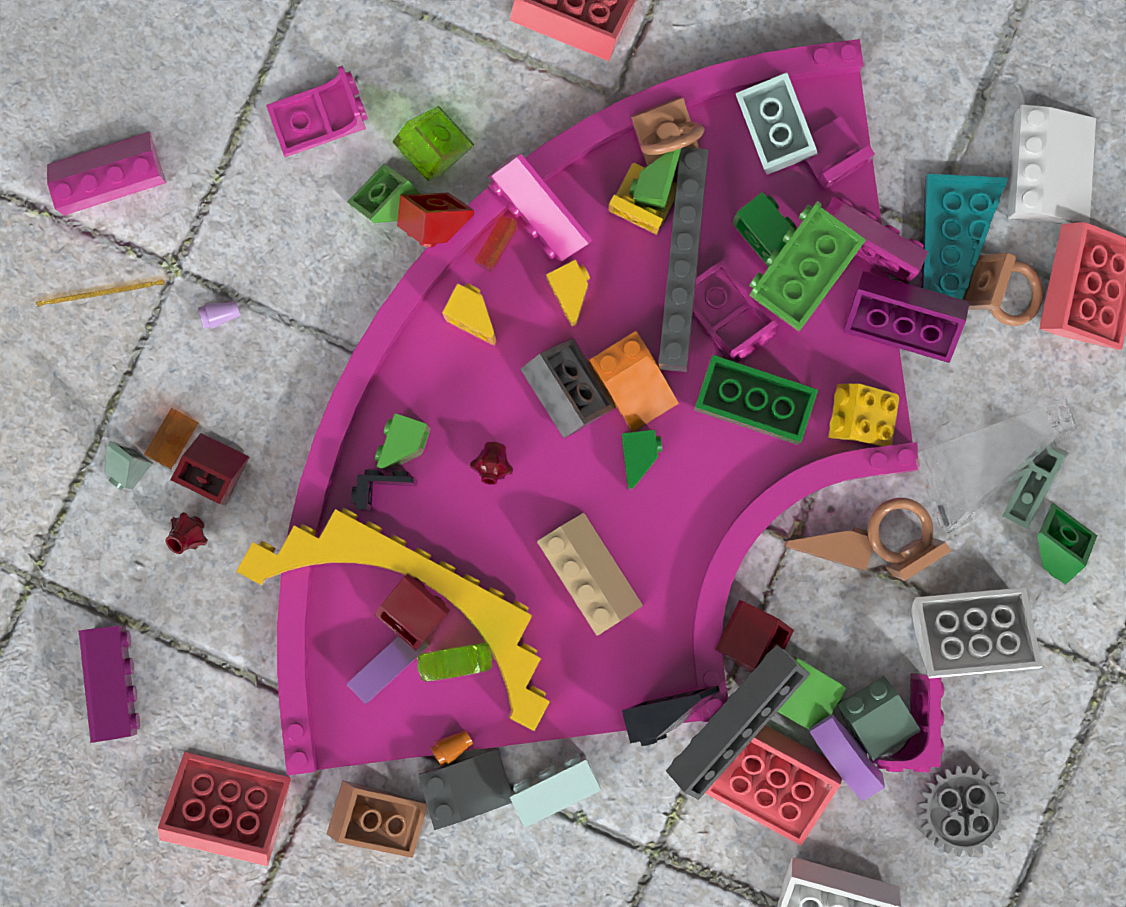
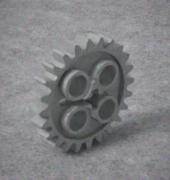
[917,765,1009,857]

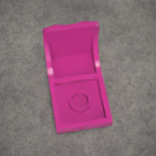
[266,65,368,157]
[693,259,779,362]
[869,673,944,772]

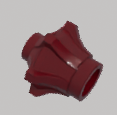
[470,442,513,485]
[165,512,208,554]

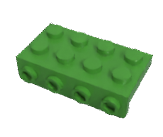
[749,201,866,331]

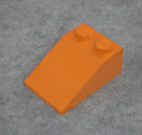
[589,331,679,432]

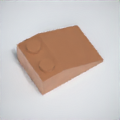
[326,780,427,858]

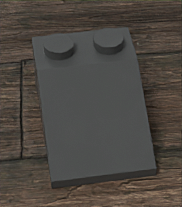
[418,749,512,830]

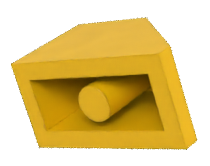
[546,260,590,327]

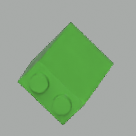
[777,655,847,730]

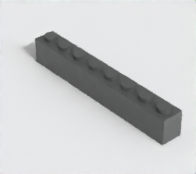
[659,147,708,372]

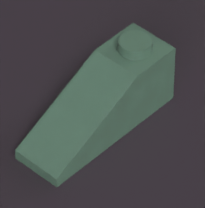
[1002,440,1069,529]
[104,441,152,490]

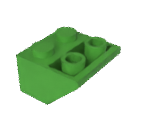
[375,413,431,472]

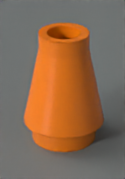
[430,730,473,766]

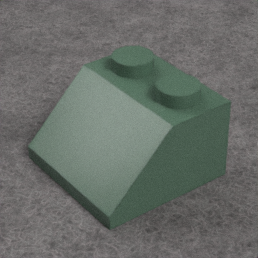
[837,676,920,761]

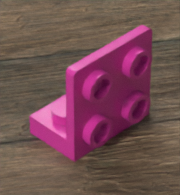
[805,116,875,190]

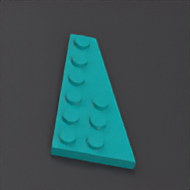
[922,174,1009,300]

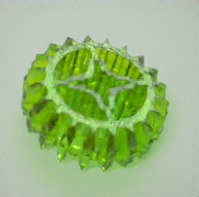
[417,643,493,682]

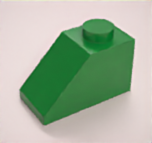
[621,430,662,490]

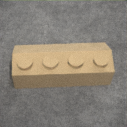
[537,513,643,636]

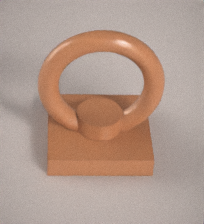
[630,96,704,166]
[962,253,1043,326]
[868,498,951,581]

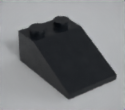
[622,685,720,746]

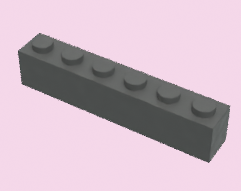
[666,645,810,800]

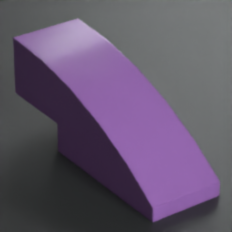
[347,636,430,704]
[809,714,885,801]

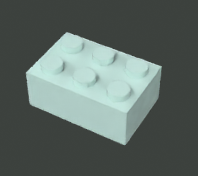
[736,73,818,175]
[510,753,601,828]

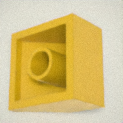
[442,283,496,346]

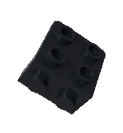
[351,470,417,512]

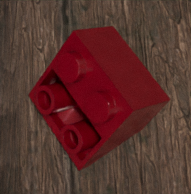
[170,433,250,506]
[375,573,450,651]
[715,600,794,673]

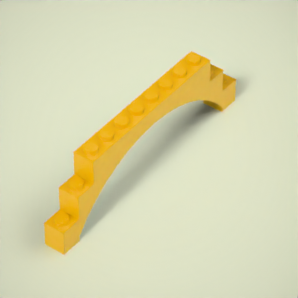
[236,508,550,731]

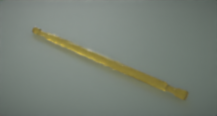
[36,279,165,307]

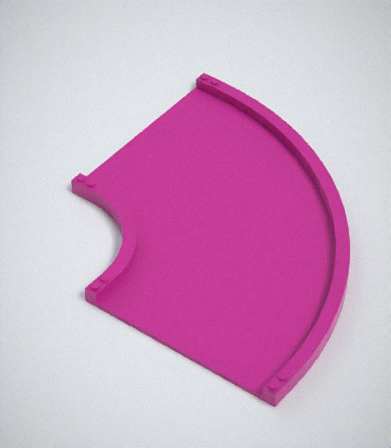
[277,39,921,776]

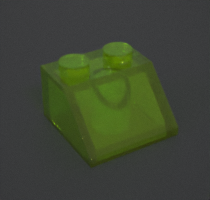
[393,106,474,181]

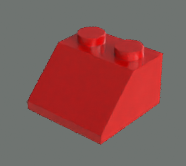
[397,192,474,247]

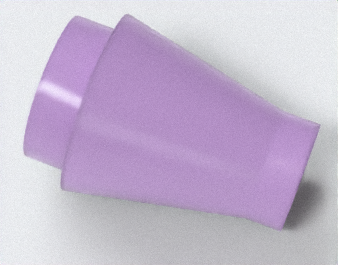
[198,301,240,329]

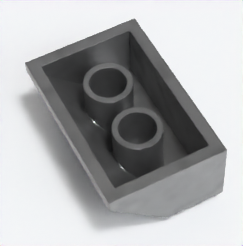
[521,338,616,438]

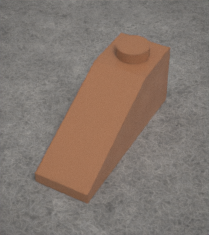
[783,527,873,571]

